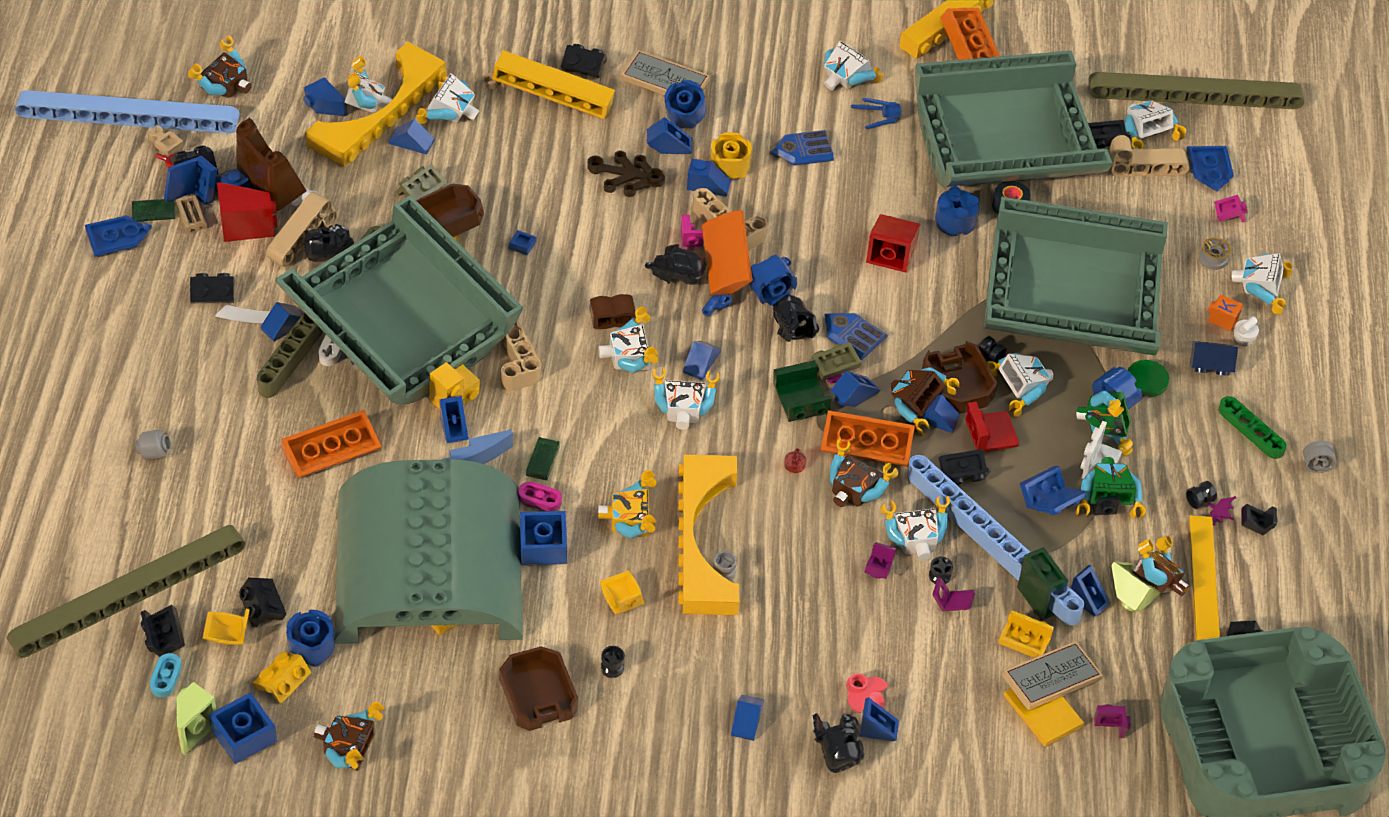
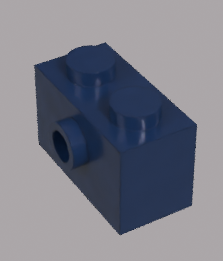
[1189,340,1238,376]

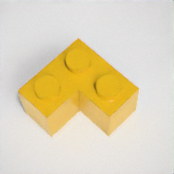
[429,362,480,410]

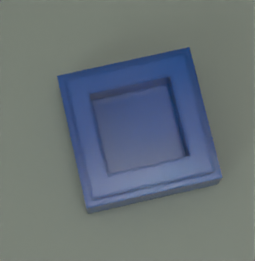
[508,230,536,256]

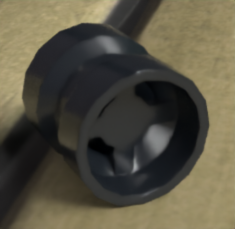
[978,336,1007,363]
[1186,481,1217,509]
[601,646,625,678]

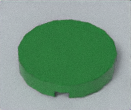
[1128,360,1170,397]

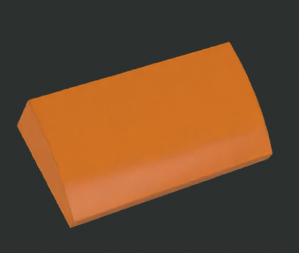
[940,8,1000,60]
[702,210,753,295]
[281,410,382,479]
[821,410,915,467]

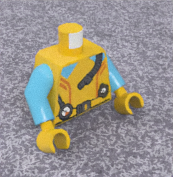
[598,470,657,539]

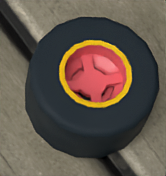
[992,181,1031,215]

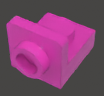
[1214,195,1248,222]
[680,215,704,247]

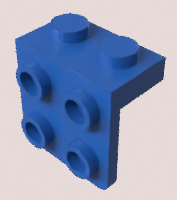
[164,156,217,205]
[1020,465,1086,515]

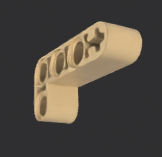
[1109,135,1189,177]
[693,188,767,250]
[266,192,337,267]
[501,319,541,391]

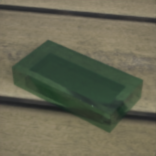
[132,199,175,222]
[526,437,560,481]

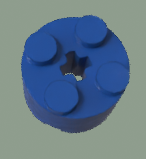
[664,80,706,128]
[935,187,979,236]
[749,255,797,306]
[1092,367,1142,410]
[286,610,335,666]

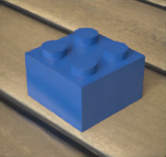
[520,511,567,565]
[209,692,277,764]

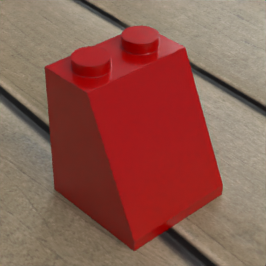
[217,182,278,242]
[866,214,920,273]

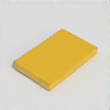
[1004,688,1084,747]

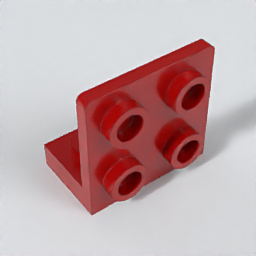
[965,402,1019,452]

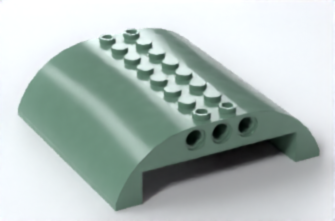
[915,51,1112,187]
[275,195,523,405]
[983,196,1168,356]
[335,459,523,644]

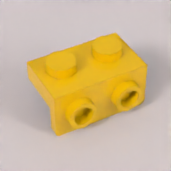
[998,610,1054,658]
[253,651,311,703]

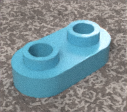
[150,653,182,698]

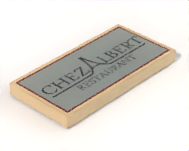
[621,50,710,95]
[1002,641,1103,710]

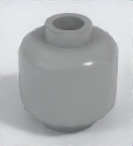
[135,430,171,460]

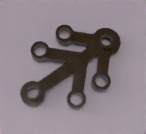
[587,151,665,197]

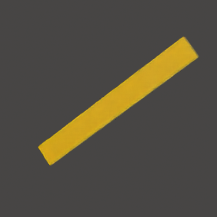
[1188,515,1220,641]

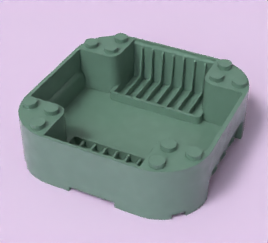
[1160,627,1386,817]

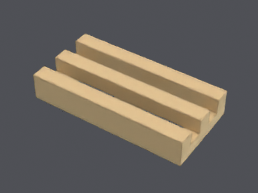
[176,195,207,233]

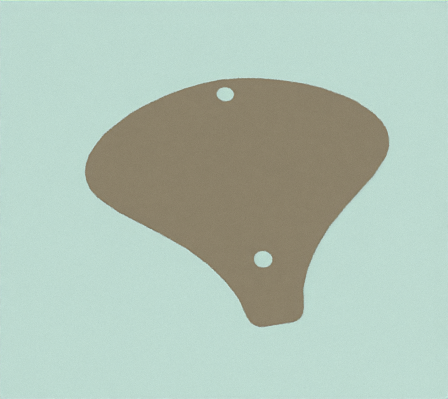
[817,299,1119,553]

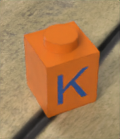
[1207,294,1243,331]

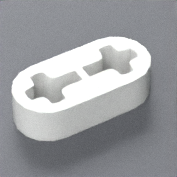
[319,335,342,366]

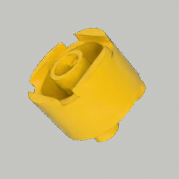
[710,132,752,179]

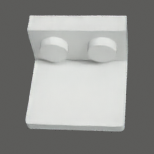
[1080,421,1122,479]

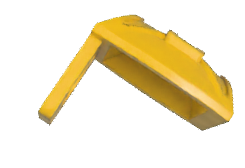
[600,570,644,615]
[203,609,249,645]

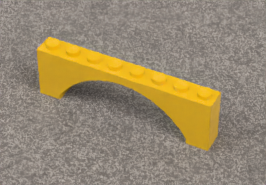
[305,42,447,168]
[678,455,739,615]

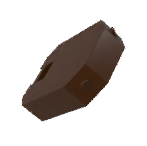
[416,183,484,237]
[922,341,998,414]
[499,646,578,731]

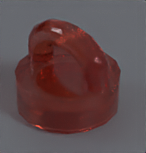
[784,448,806,473]

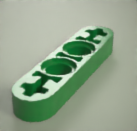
[1218,396,1287,459]

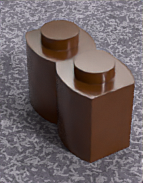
[589,294,636,329]

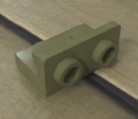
[396,164,447,200]
[811,342,862,381]

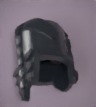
[304,224,354,262]
[645,244,707,285]
[773,295,819,342]
[812,713,865,773]

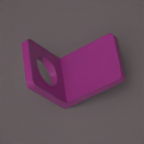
[933,578,975,611]

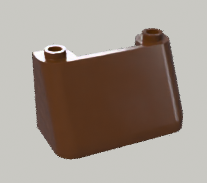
[236,117,307,212]

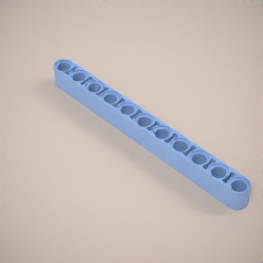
[15,90,240,133]
[907,455,1084,625]

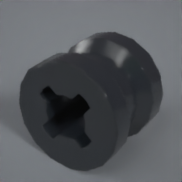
[929,556,953,584]

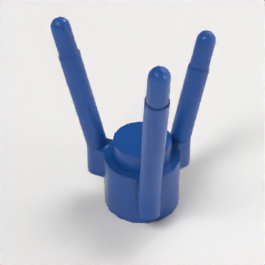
[851,97,901,129]

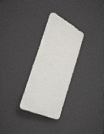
[215,305,270,323]

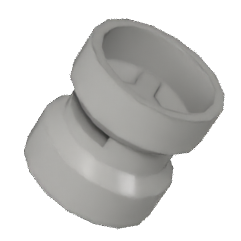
[713,551,737,581]

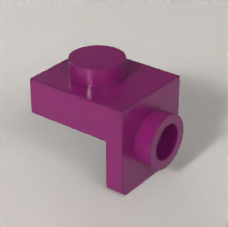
[864,542,896,579]
[1094,704,1131,738]

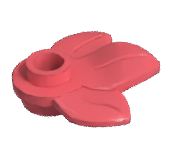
[846,673,888,713]

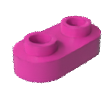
[518,482,562,511]

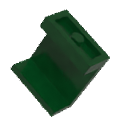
[773,360,831,422]
[1017,547,1068,621]

